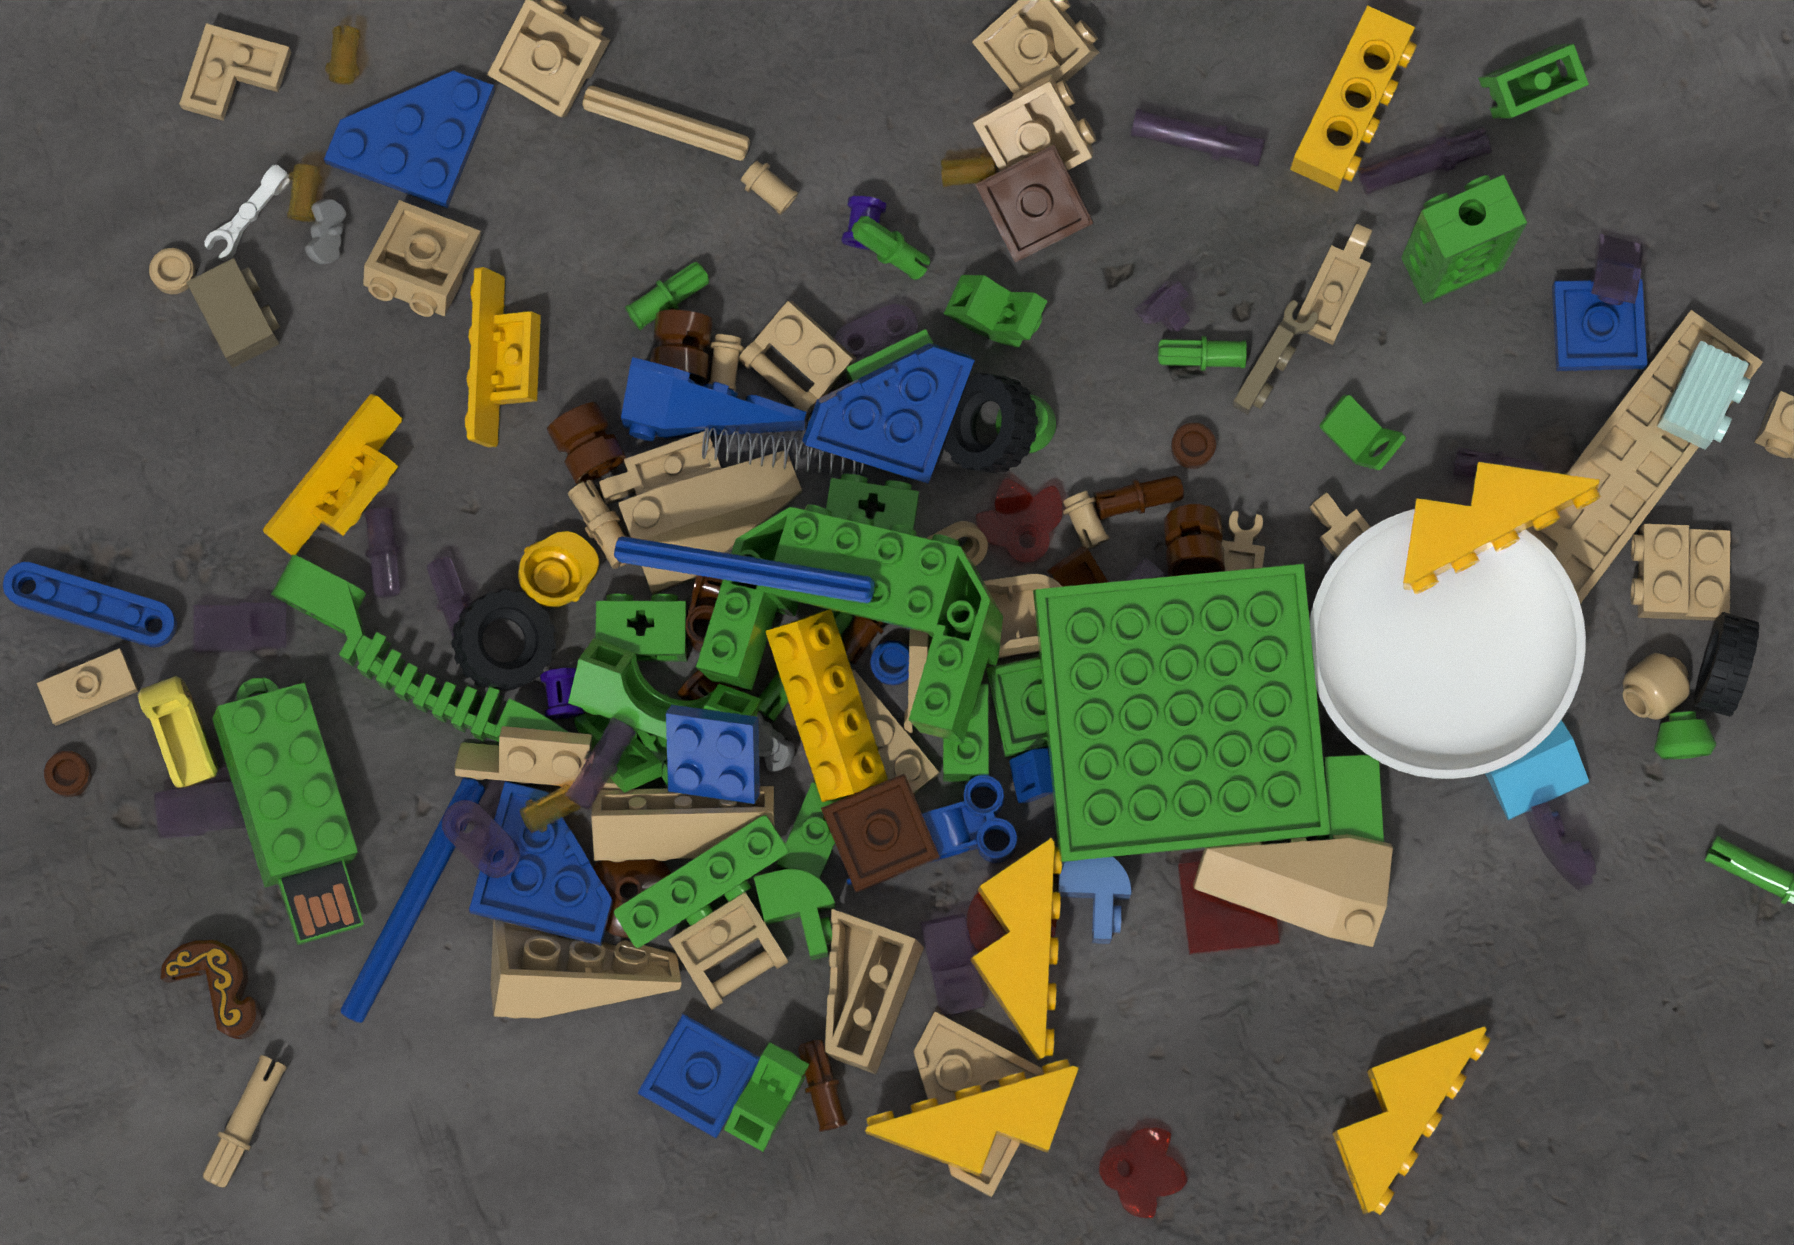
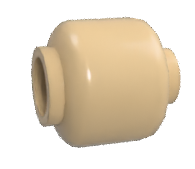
[1622,653,1690,720]

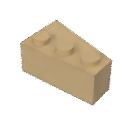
[825,909,924,1074]

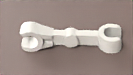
[205,165,291,261]

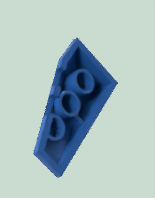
[621,357,808,441]

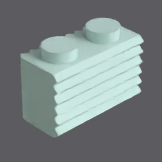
[1657,341,1751,450]

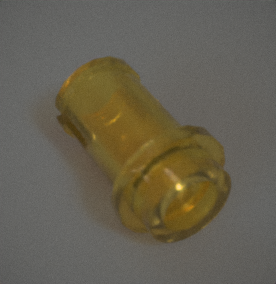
[325,26,361,85]
[941,152,996,188]
[287,164,323,222]
[520,784,581,833]

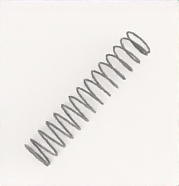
[702,427,864,476]

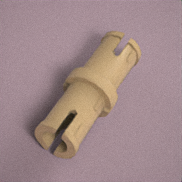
[568,480,626,569]

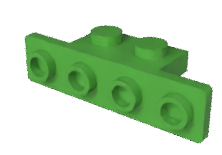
[614,815,789,948]

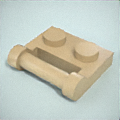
[739,301,856,416]
[669,892,788,1010]

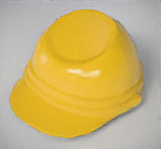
[518,531,600,607]

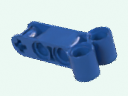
[846,775,1017,885]

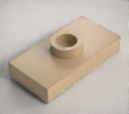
[37,648,139,726]

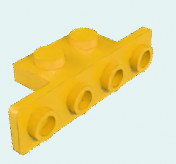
[465,267,541,448]
[263,394,402,556]

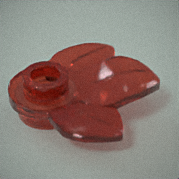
[976,478,1063,563]
[1099,1127,1187,1218]

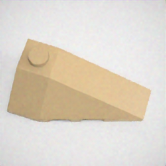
[618,451,802,594]
[1193,834,1393,947]
[491,919,681,1018]

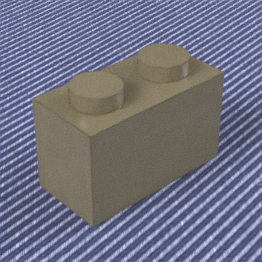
[186,258,281,368]

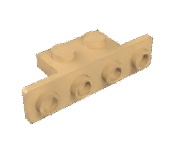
[455,726,621,790]

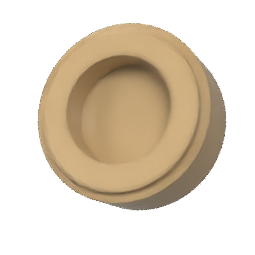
[149,248,196,294]

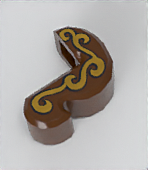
[161,940,262,1039]

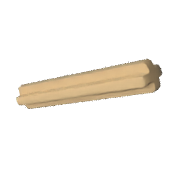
[582,86,750,161]

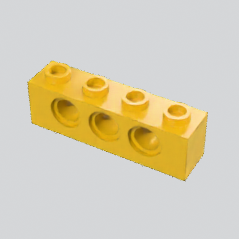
[1290,5,1417,192]

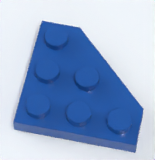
[324,71,495,209]
[802,343,975,483]
[469,782,613,946]

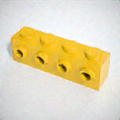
[765,609,888,802]

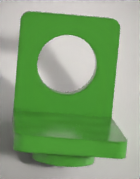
[1320,394,1406,470]

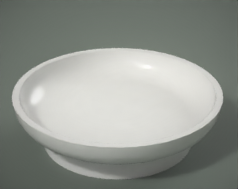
[1309,509,1586,779]

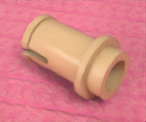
[741,160,798,215]
[708,334,745,391]
[1063,491,1110,549]

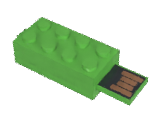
[212,677,364,945]

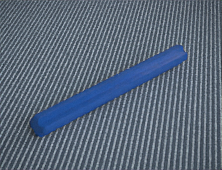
[614,536,875,603]
[341,777,485,1023]

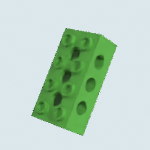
[1401,174,1527,304]

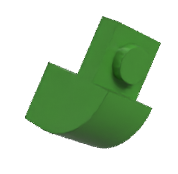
[944,275,1047,347]
[754,869,835,960]
[724,1042,809,1152]

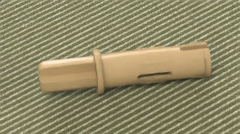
[203,1055,287,1188]

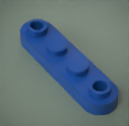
[3,562,177,647]

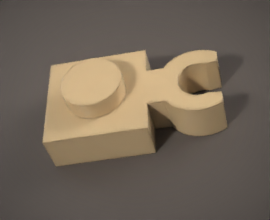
[1222,511,1265,571]

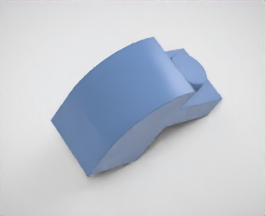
[1057,857,1131,944]

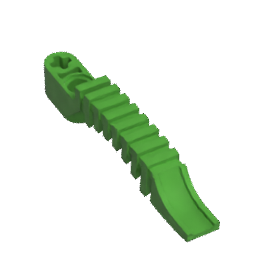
[271,555,567,743]

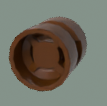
[651,310,713,384]
[547,402,626,484]
[1164,504,1225,577]

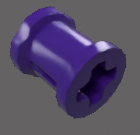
[841,196,887,250]
[540,668,585,720]

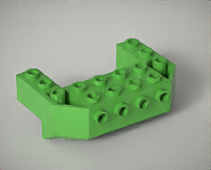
[696,504,1003,743]

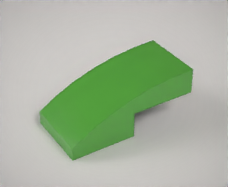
[574,712,662,793]

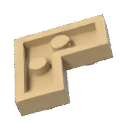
[179,24,291,121]

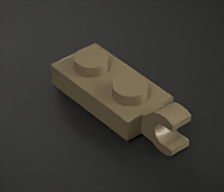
[1233,300,1318,415]

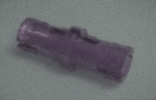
[565,718,637,810]

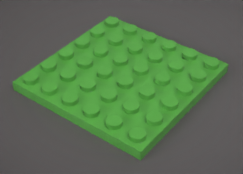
[1033,564,1331,862]

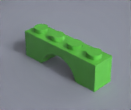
[568,638,761,740]

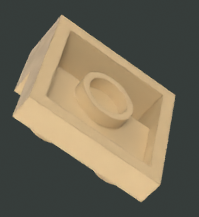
[487,0,610,118]
[972,0,1099,94]
[973,74,1096,170]
[363,200,481,317]
[1630,524,1730,621]

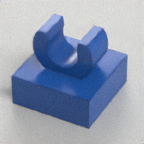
[1009,748,1053,804]

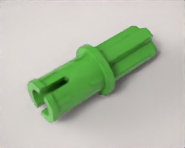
[851,216,930,280]
[625,262,710,331]
[1158,336,1247,371]

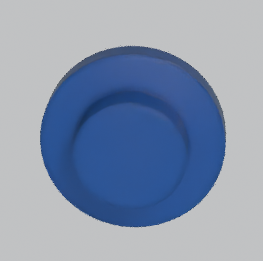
[870,640,909,685]

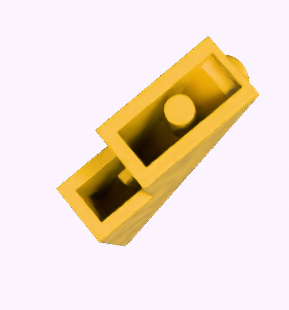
[1403,462,1601,595]
[970,838,1062,1060]
[1332,1026,1491,1215]
[866,1059,1079,1176]

